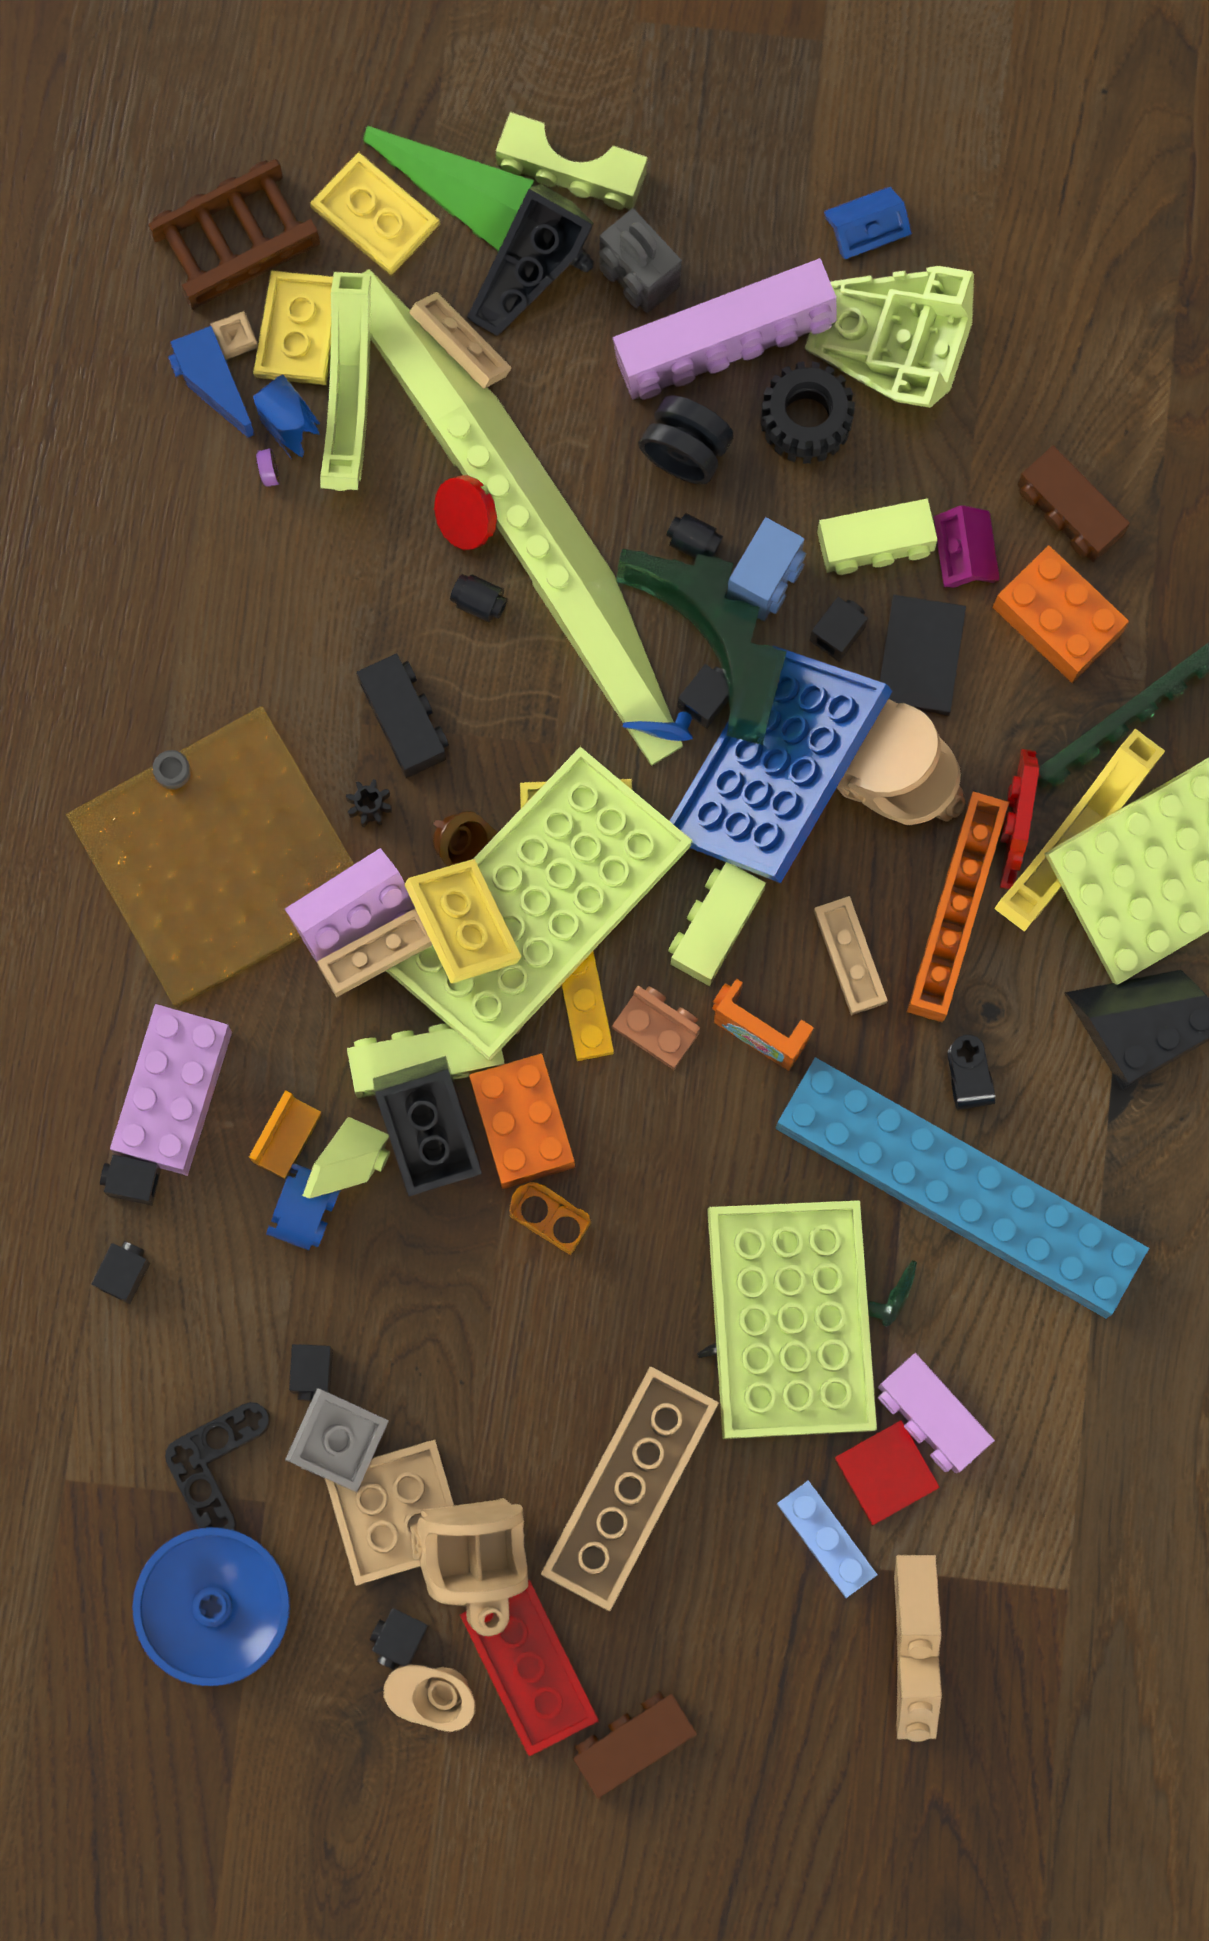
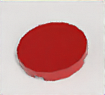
[434,475,497,550]

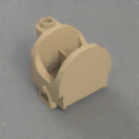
[837,699,965,825]
[411,1498,528,1636]

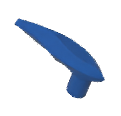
[622,712,693,741]

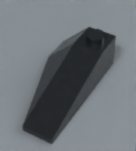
[467,184,594,336]

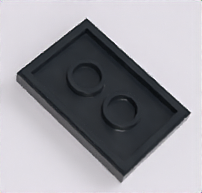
[880,595,966,715]

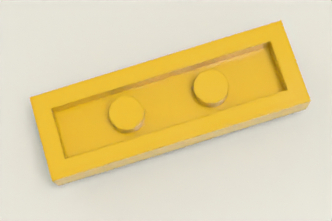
[561,952,614,1061]

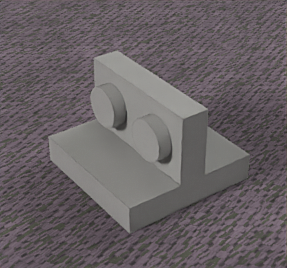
[285,1388,389,1492]

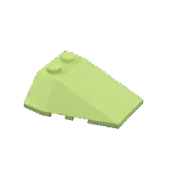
[805,266,974,408]

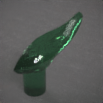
[868,1260,917,1327]

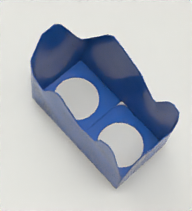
[253,374,320,460]

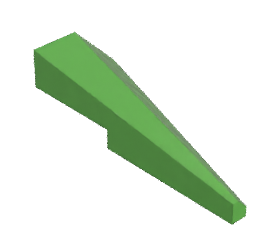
[363,126,534,252]

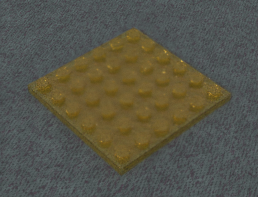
[66,706,354,1009]

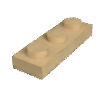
[409,292,512,389]
[814,896,888,1015]
[317,909,432,997]

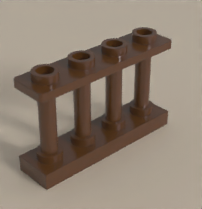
[148,159,320,310]

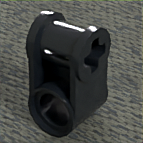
[948,1035,995,1110]

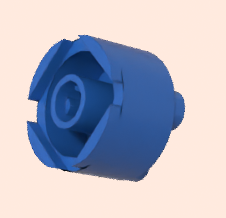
[266,1163,340,1251]

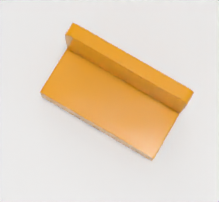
[249,1090,322,1180]

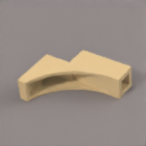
[894,1555,941,1742]

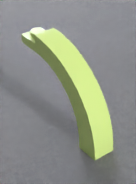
[320,272,371,491]

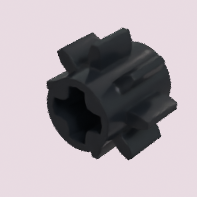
[346,779,392,828]

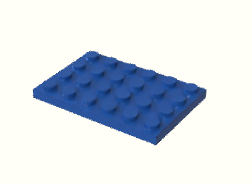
[670,646,893,883]

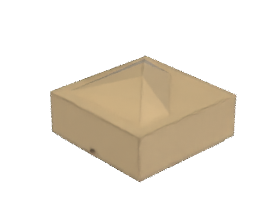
[210,311,258,360]

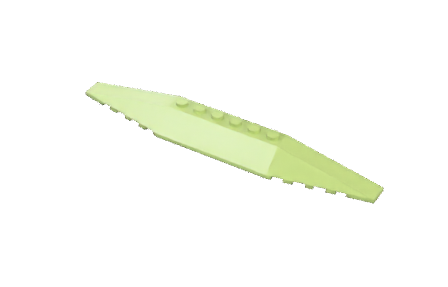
[363,269,683,766]

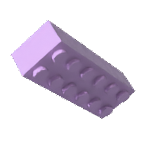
[613,258,837,400]

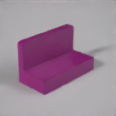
[934,505,1000,588]

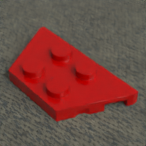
[999,749,1039,889]

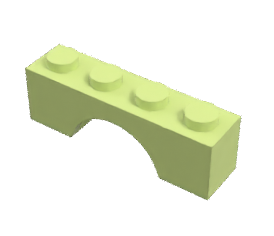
[496,112,647,209]

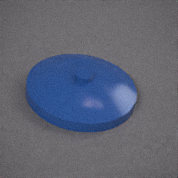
[133,1528,290,1686]

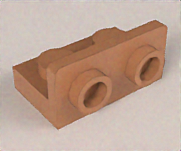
[612,986,700,1070]

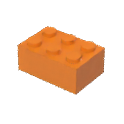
[993,545,1129,683]
[469,1053,575,1189]

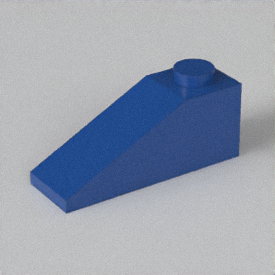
[168,326,254,438]

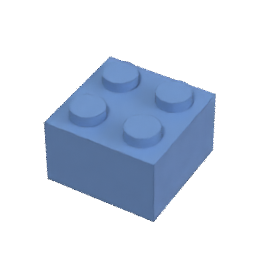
[726,517,806,622]

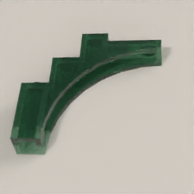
[616,548,787,745]

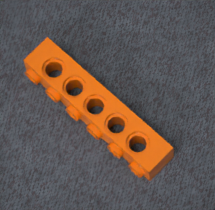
[907,791,1009,1023]

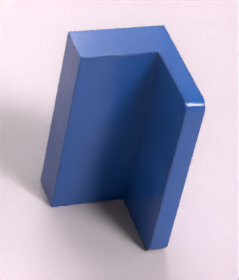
[824,187,912,259]

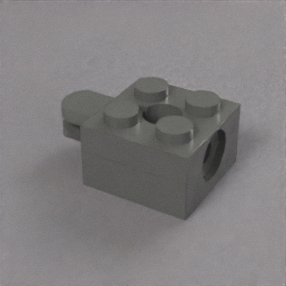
[599,208,682,314]

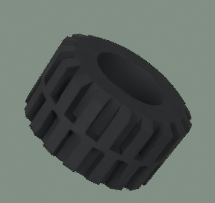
[761,362,855,464]

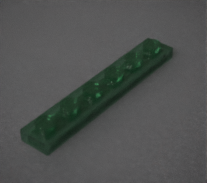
[1037,642,1209,789]

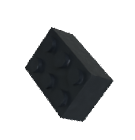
[373,1056,482,1196]

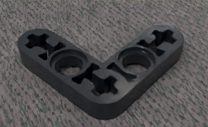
[165,1402,270,1531]

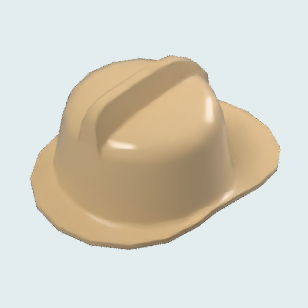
[384,1665,475,1732]

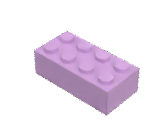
[110,1004,232,1176]

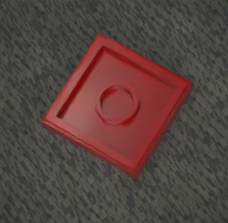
[834,1420,940,1526]

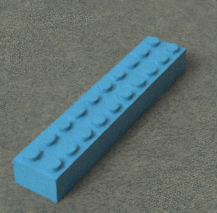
[775,1057,1149,1319]

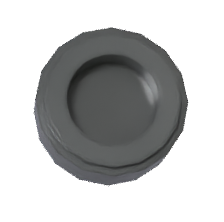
[153,750,191,789]

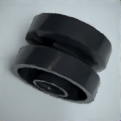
[639,396,734,484]

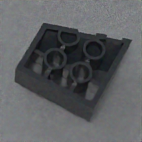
[1064,970,1209,1090]

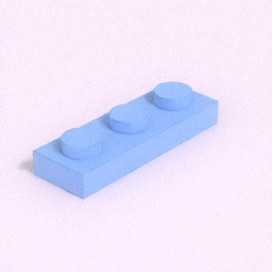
[777,1481,877,1598]

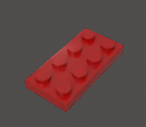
[460,1580,599,1756]

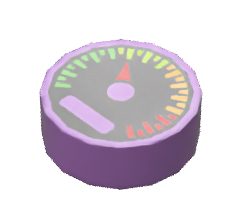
[257,448,280,487]

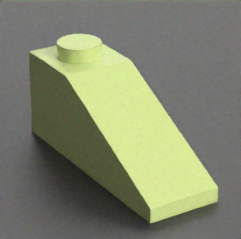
[302,1117,390,1199]

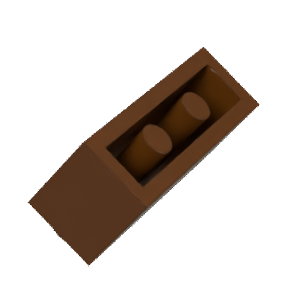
[1017,445,1130,563]
[572,1691,697,1799]

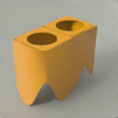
[510,1182,591,1255]

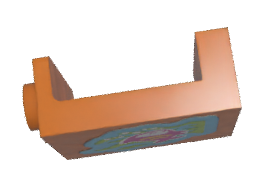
[712,979,814,1071]

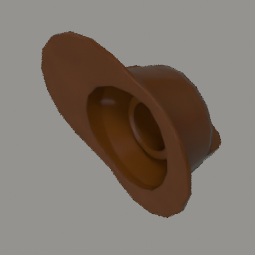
[433,811,498,867]

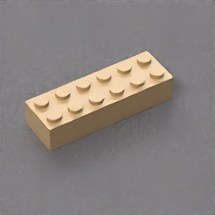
[541,1366,719,1612]

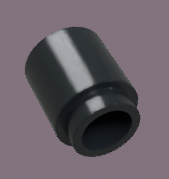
[666,513,724,562]
[450,574,508,622]

